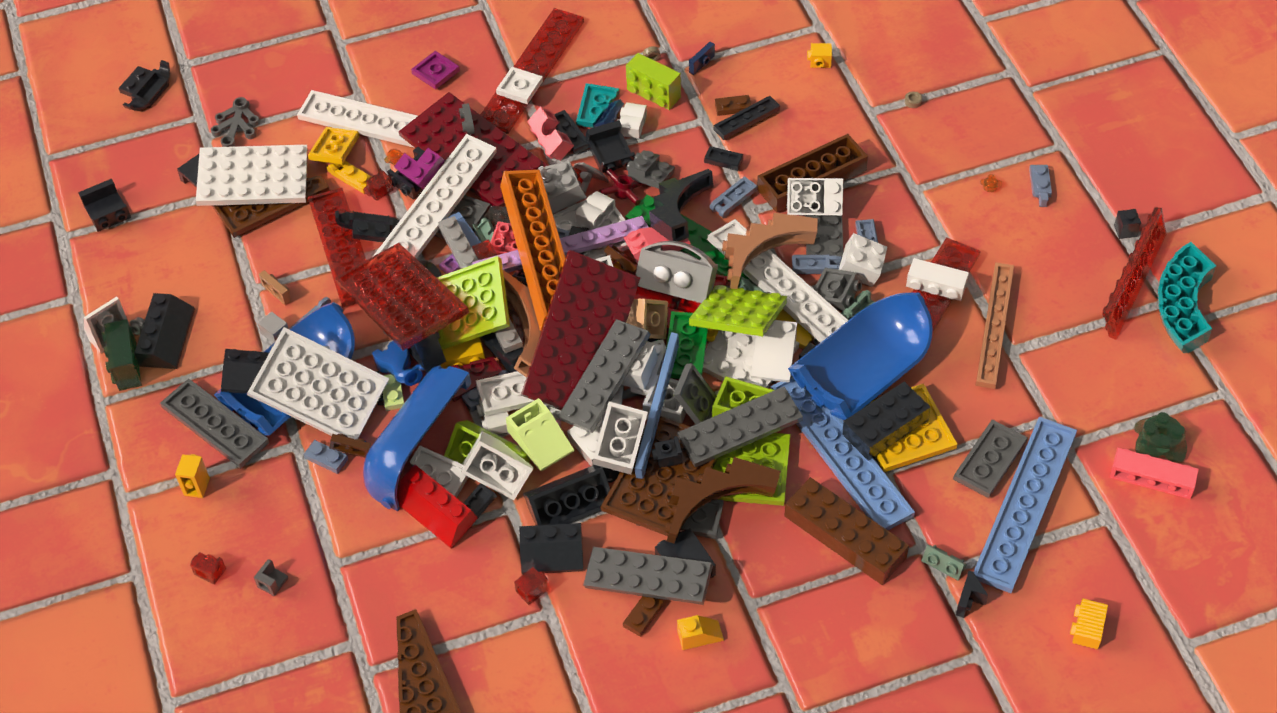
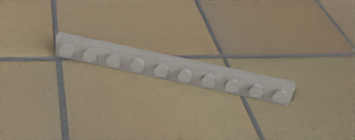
[438,216,523,353]

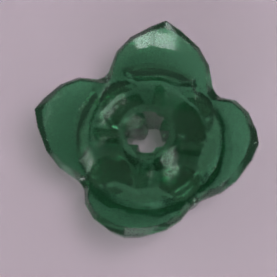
[1134,412,1187,462]

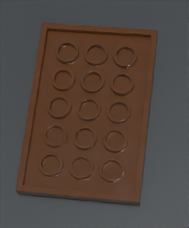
[601,416,719,536]

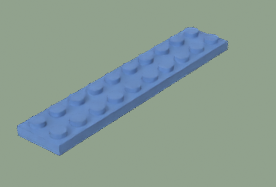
[771,376,915,530]
[974,417,1077,593]

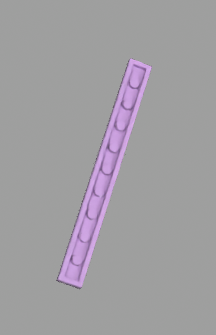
[472,216,649,273]

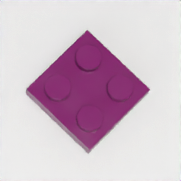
[411,51,460,90]

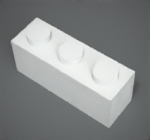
[906,258,969,301]

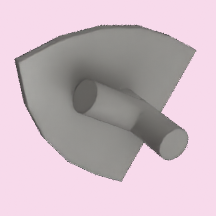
[573,163,609,193]

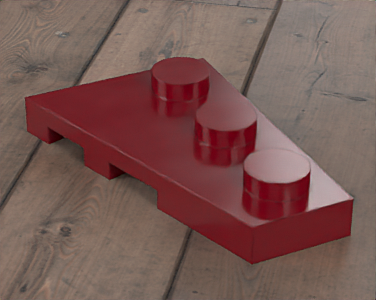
[451,357,503,402]

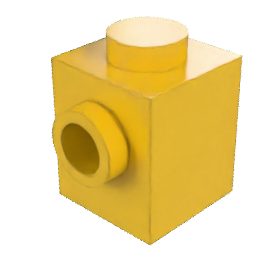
[807,43,832,68]

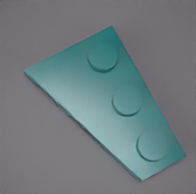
[576,83,620,128]

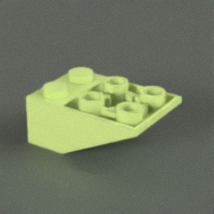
[506,398,574,471]

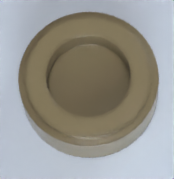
[643,46,661,61]
[904,91,922,108]

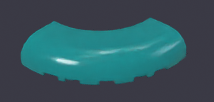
[1158,242,1216,353]

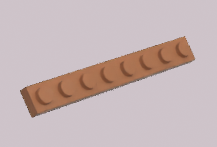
[976,262,1014,389]

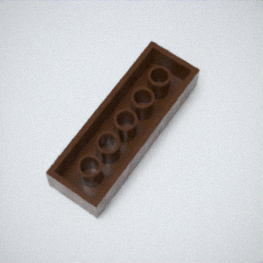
[757,134,868,213]
[784,477,909,585]

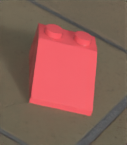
[624,227,691,263]

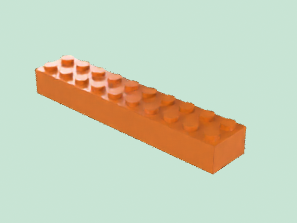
[500,170,565,331]

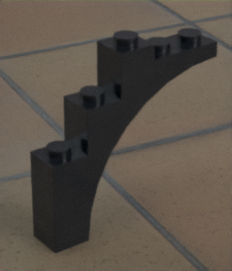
[649,169,714,242]

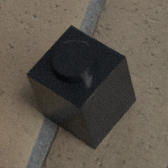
[1114,209,1141,239]

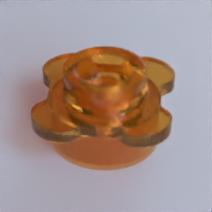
[384,149,404,166]
[980,174,1002,192]

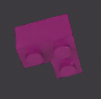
[394,148,445,190]

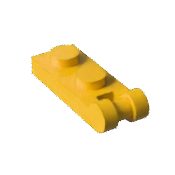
[327,161,376,194]

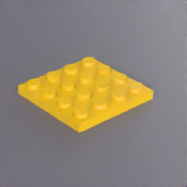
[865,383,958,472]

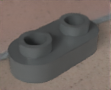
[459,103,475,135]

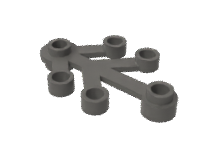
[211,97,260,147]

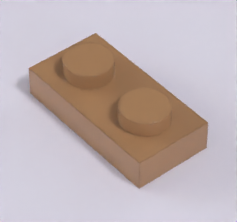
[258,270,291,306]

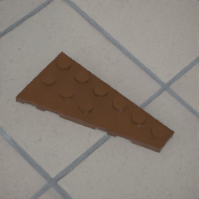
[211,175,330,238]
[396,609,461,713]

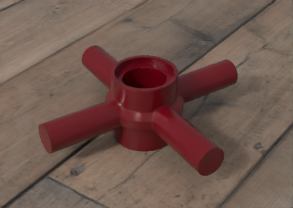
[599,169,646,206]

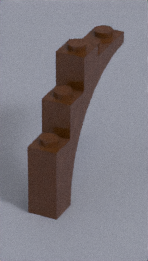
[665,457,781,543]

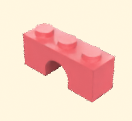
[527,106,574,161]

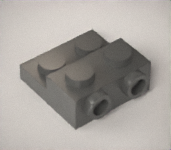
[627,150,675,189]
[814,268,862,311]

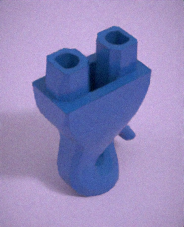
[372,340,424,386]

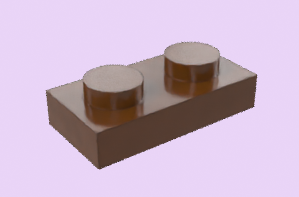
[715,95,751,116]
[604,243,638,273]
[329,433,371,458]
[623,596,664,637]

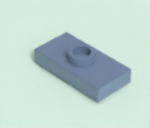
[855,219,878,243]

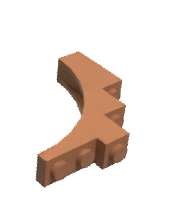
[722,213,818,289]
[503,270,541,377]

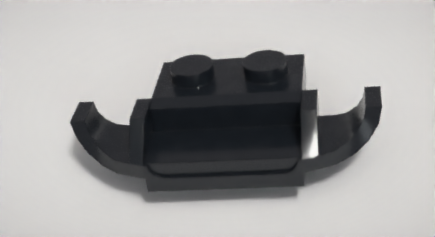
[119,60,170,111]
[335,211,400,242]

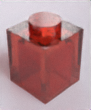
[514,567,548,605]

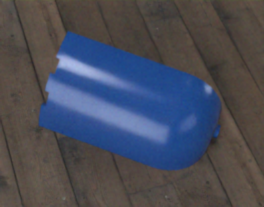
[788,293,933,420]
[214,302,355,436]
[363,366,471,511]

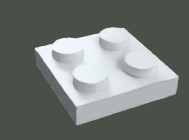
[496,67,543,104]

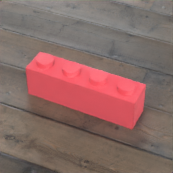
[1109,448,1199,499]

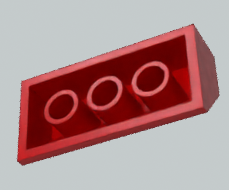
[397,464,478,549]

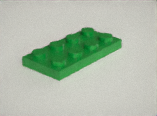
[666,311,708,379]

